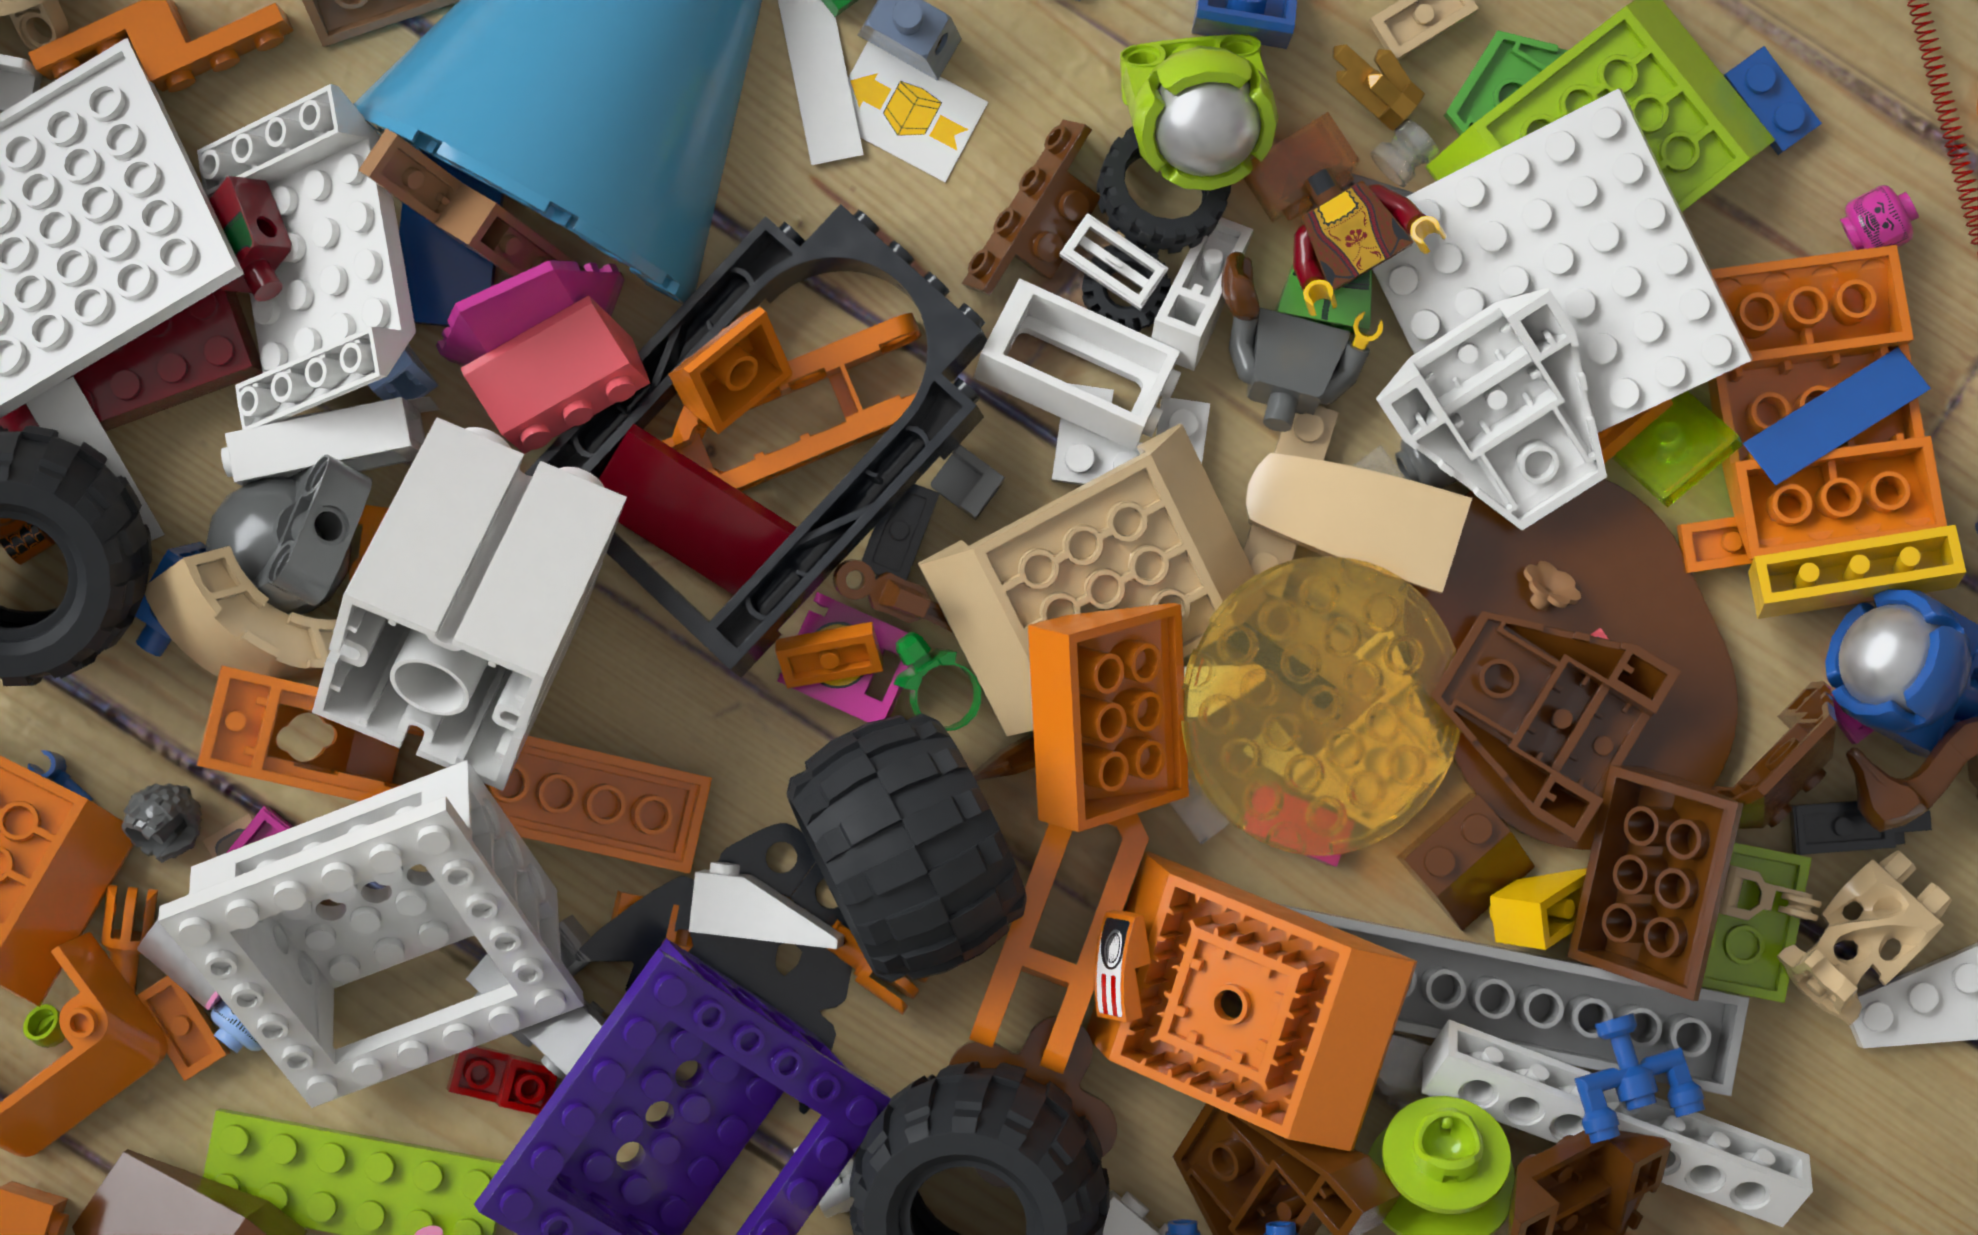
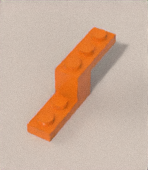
[28,0,294,92]

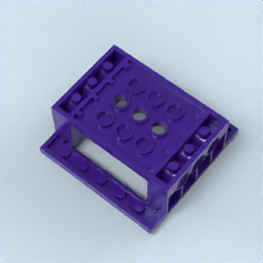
[474,938,891,1235]

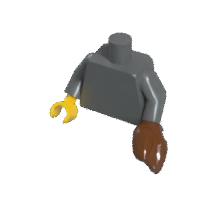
[1221,251,1383,432]

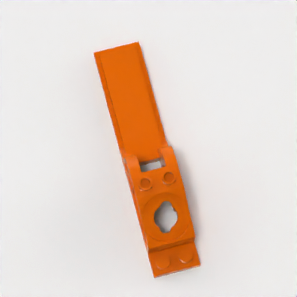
[197,665,712,874]

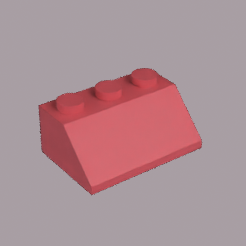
[461,295,650,454]

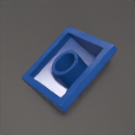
[1191,0,1297,49]

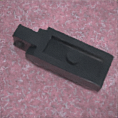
[1790,800,1932,855]

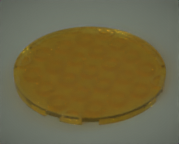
[1181,556,1461,856]

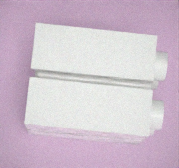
[312,417,627,791]

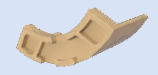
[145,546,337,687]

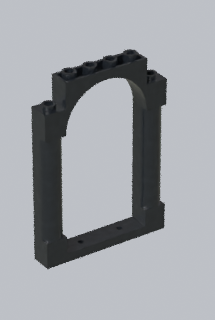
[524,204,988,678]

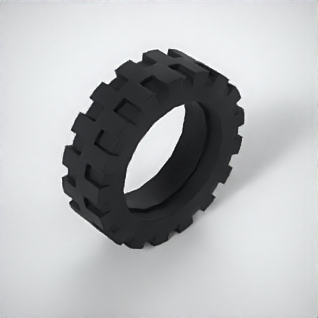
[1096,126,1231,254]

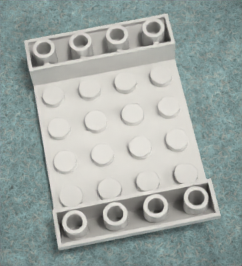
[197,84,416,430]

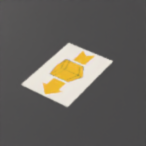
[848,41,988,182]

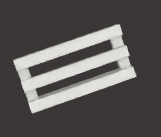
[1059,213,1169,311]

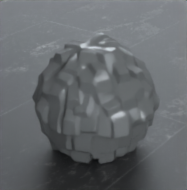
[122,783,202,863]

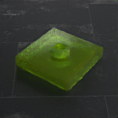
[1612,391,1742,508]

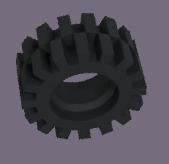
[1082,243,1171,332]

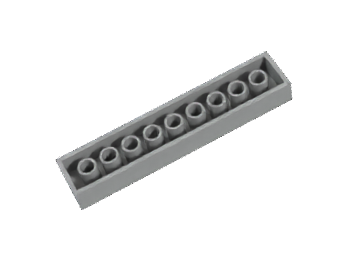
[1236,903,1749,1096]

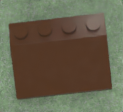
[1567,765,1744,1001]

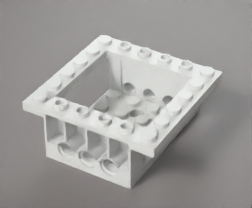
[158,760,584,1108]

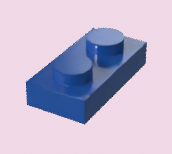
[1723,46,1822,155]

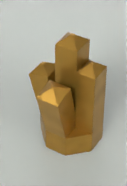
[1332,44,1425,131]

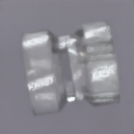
[1370,119,1439,188]

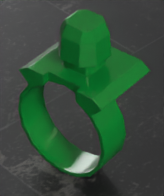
[893,632,981,731]

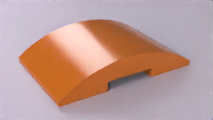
[1708,245,1947,560]

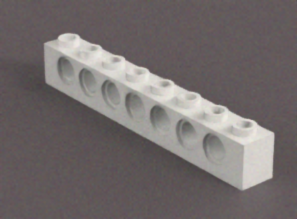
[1422,1020,1813,1227]

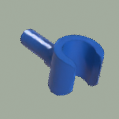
[28,750,94,801]

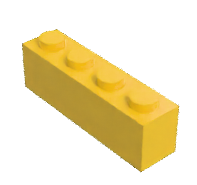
[1748,525,1966,619]

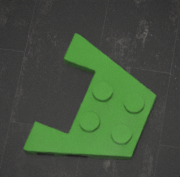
[1444,30,1568,135]

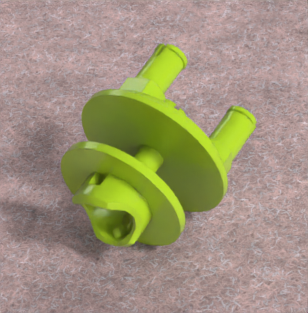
[1368,1096,1515,1235]

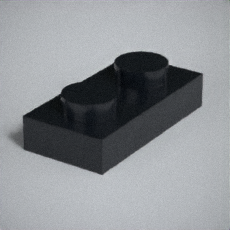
[862,484,940,581]

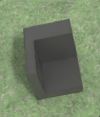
[931,444,1005,520]

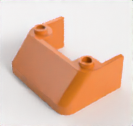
[0,932,168,1157]

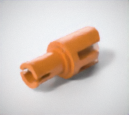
[101,885,158,994]
[826,919,929,1015]

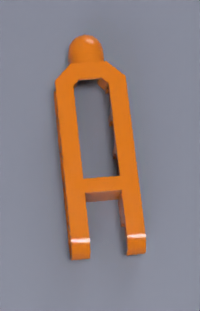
[662,313,922,492]
[969,814,1149,1074]

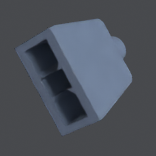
[858,0,962,81]

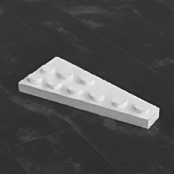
[1850,942,1978,1048]

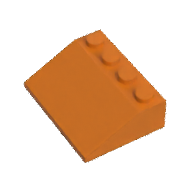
[1028,603,1189,832]

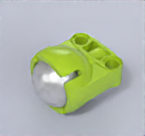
[1120,34,1279,191]

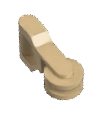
[1719,865,1822,921]

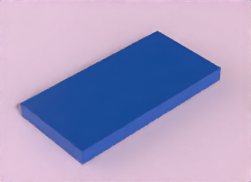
[399,151,504,327]

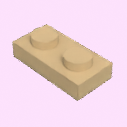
[1368,0,1479,60]

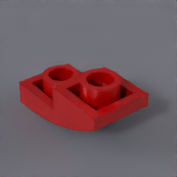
[446,1045,557,1115]

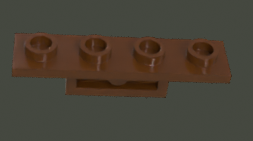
[962,119,1100,295]

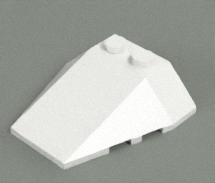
[1376,288,1607,530]

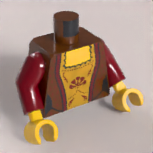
[1293,167,1446,316]

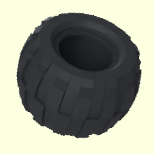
[0,425,152,686]
[786,713,1027,983]
[849,1061,1110,1235]

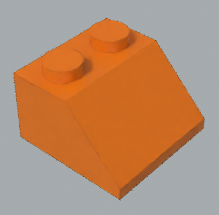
[669,307,793,434]

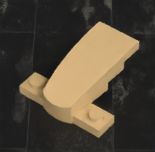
[1243,406,1472,599]

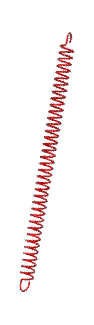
[1907,0,1978,255]

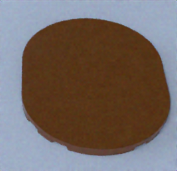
[1401,479,1738,850]

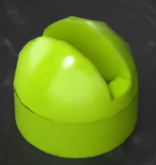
[23,1004,66,1048]

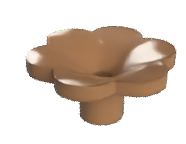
[1524,561,1581,610]

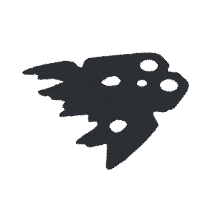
[575,823,852,1114]

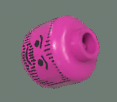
[1840,185,1919,250]

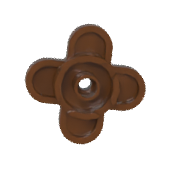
[949,1015,1117,1188]

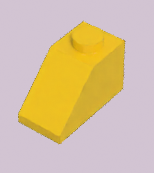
[1490,868,1587,950]

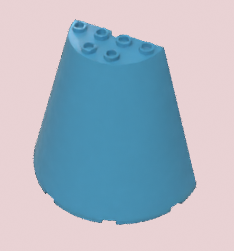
[353,0,762,305]

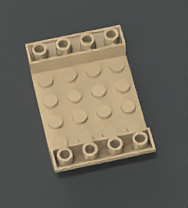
[918,424,1266,737]

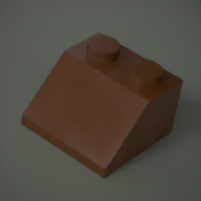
[1397,793,1535,931]

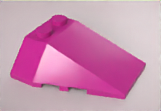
[436,260,625,366]

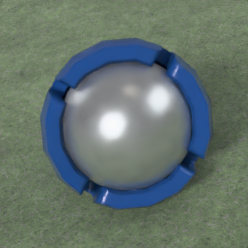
[1825,589,1978,758]

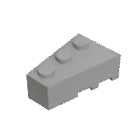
[466,953,606,1079]

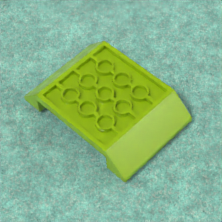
[1425,0,1775,212]

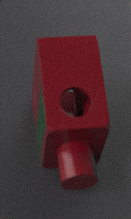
[209,176,292,302]

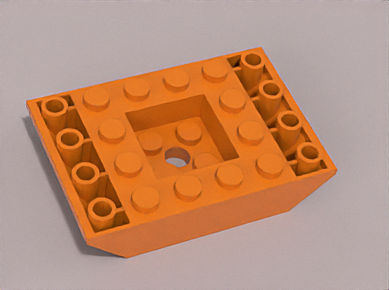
[1087,851,1418,1151]

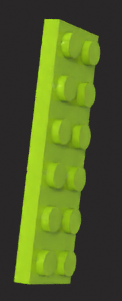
[203,1108,505,1235]

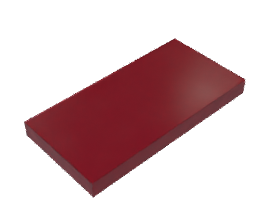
[599,423,797,595]

